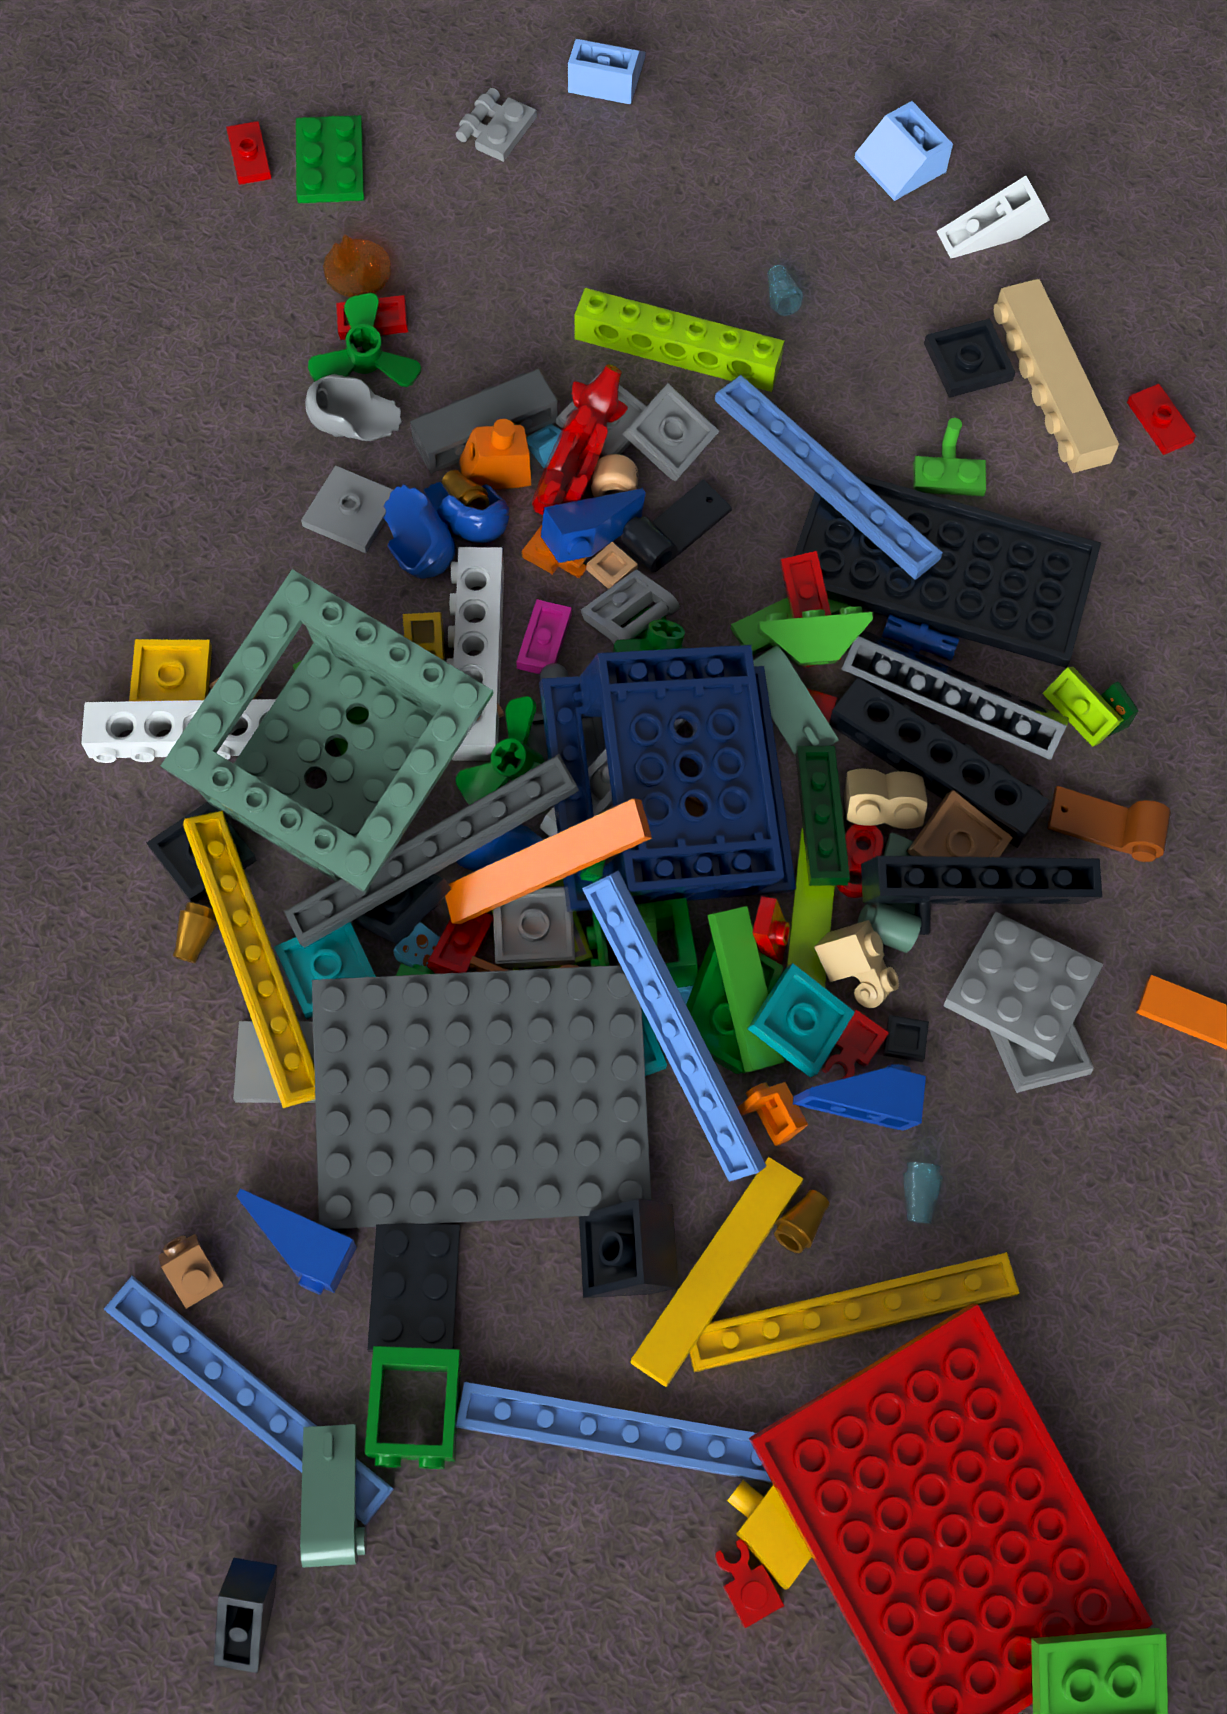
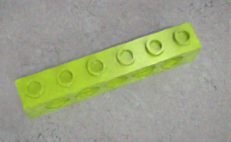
[575,288,785,392]

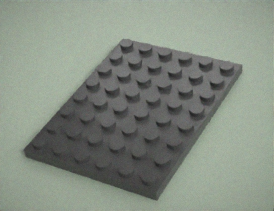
[312,965,651,1229]

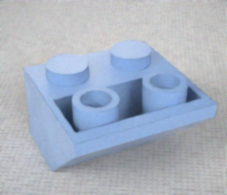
[568,39,646,104]
[855,101,953,201]

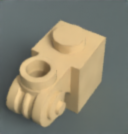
[815,920,899,1008]

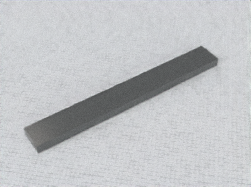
[284,754,580,948]

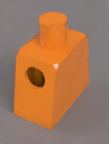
[459,419,531,489]

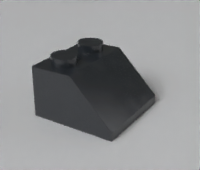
[579,1198,679,1298]

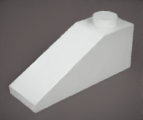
[937,176,1050,258]

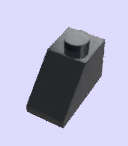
[214,1557,277,1673]

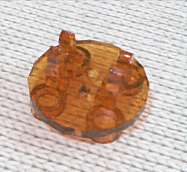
[323,234,392,298]

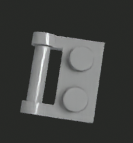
[581,569,680,644]

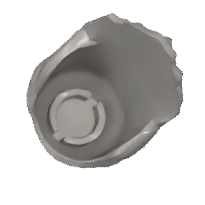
[305,374,402,441]

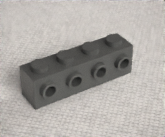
[410,369,558,474]

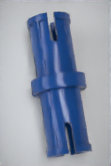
[882,615,959,661]

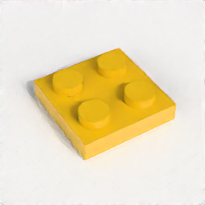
[129,639,212,701]

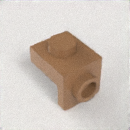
[158,1234,223,1309]

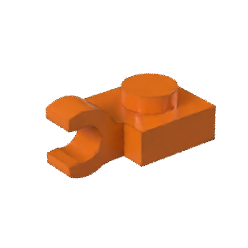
[522,525,587,579]

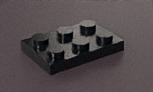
[367,1223,461,1352]

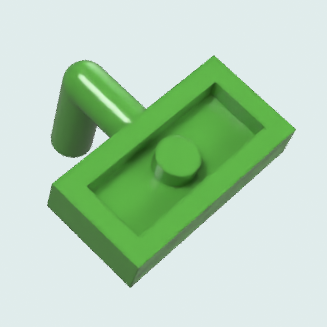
[913,418,986,496]

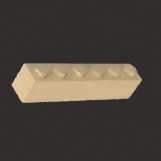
[994,279,1119,473]

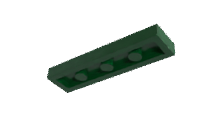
[795,746,850,886]

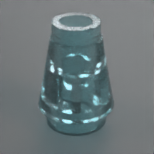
[767,265,803,316]
[902,1162,944,1224]

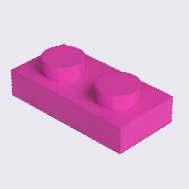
[516,599,572,674]

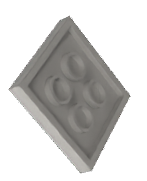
[944,912,1104,1062]

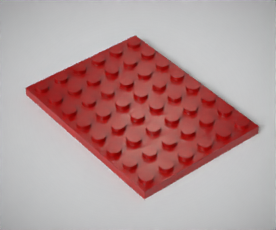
[749,1303,1153,1714]

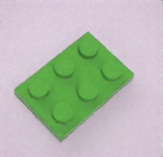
[1031,1628,1168,1714]

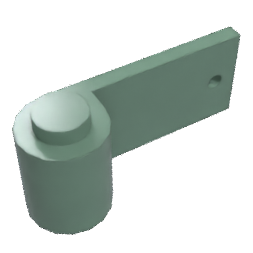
[753,645,839,757]
[858,832,921,953]
[300,1424,367,1567]

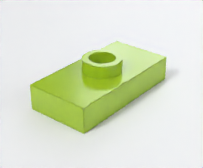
[1042,667,1123,747]

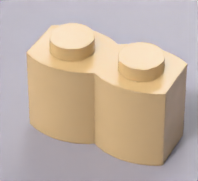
[844,769,927,829]

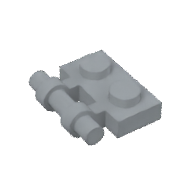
[456,88,537,162]

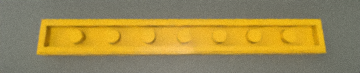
[183,811,315,1108]
[689,1252,1019,1372]

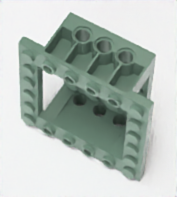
[160,569,493,893]

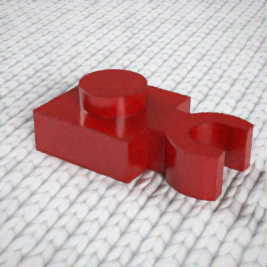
[822,1010,889,1079]
[715,1539,784,1628]

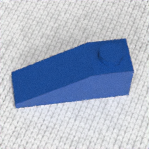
[541,488,646,563]
[793,1064,926,1131]
[236,1188,357,1295]

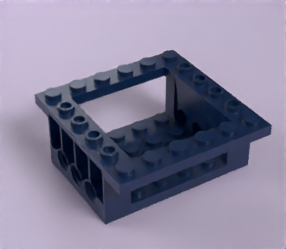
[539,645,796,912]

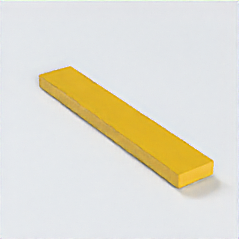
[631,1157,803,1387]

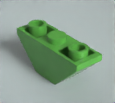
[757,606,873,667]

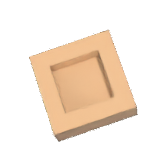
[586,542,638,589]

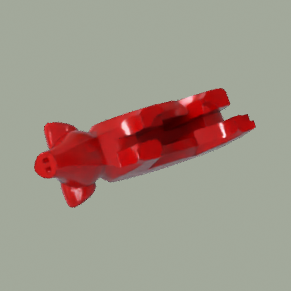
[532,364,628,516]

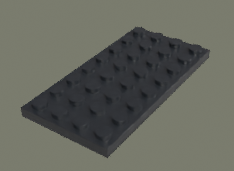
[784,472,1101,668]

